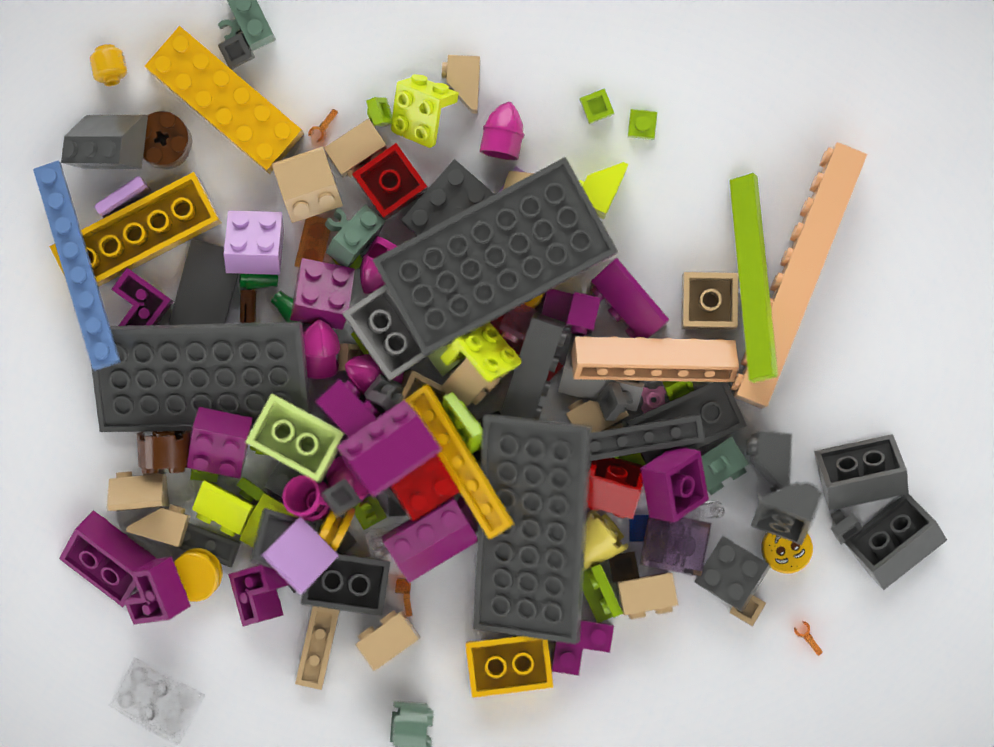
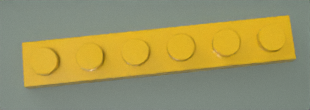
[404,385,514,539]

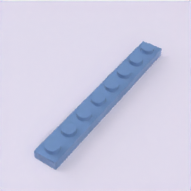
[33,160,121,371]

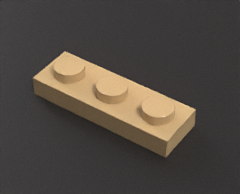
[295,606,340,690]

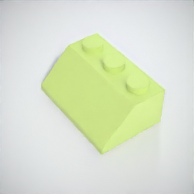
[246,394,344,483]

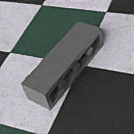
[500,312,568,420]

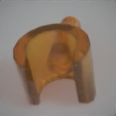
[308,109,338,142]
[395,578,413,617]
[794,621,823,656]

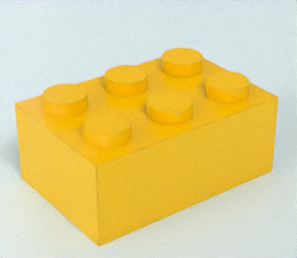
[465,635,554,698]

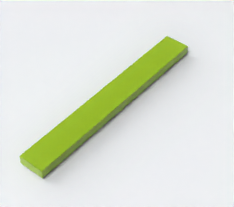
[729,173,778,383]

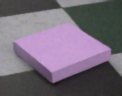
[94,176,152,218]
[261,516,339,595]

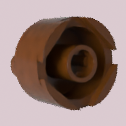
[143,111,192,169]
[136,431,191,474]

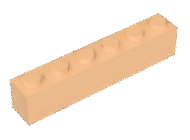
[571,336,739,382]

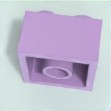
[224,211,284,275]

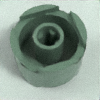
[390,701,433,747]

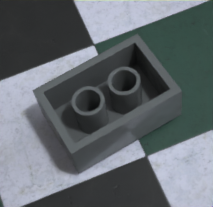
[401,159,494,236]
[300,553,390,616]

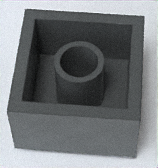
[694,536,771,613]

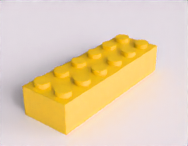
[145,26,304,175]
[49,172,222,287]

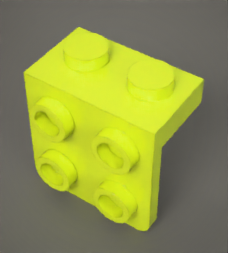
[391,74,459,148]
[440,322,522,382]

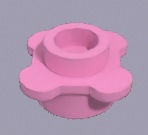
[641,386,666,413]

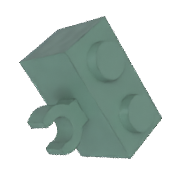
[218,0,276,51]
[325,204,386,267]
[701,437,749,495]

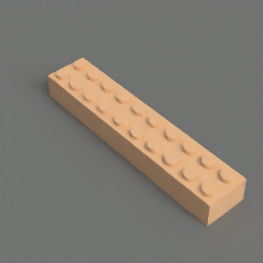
[730,142,867,409]

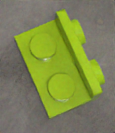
[442,392,483,454]
[583,564,623,623]

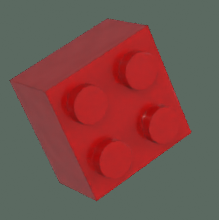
[352,143,428,220]
[390,454,460,521]
[587,457,644,519]

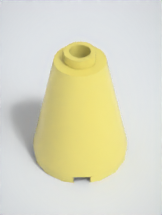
[584,509,629,571]

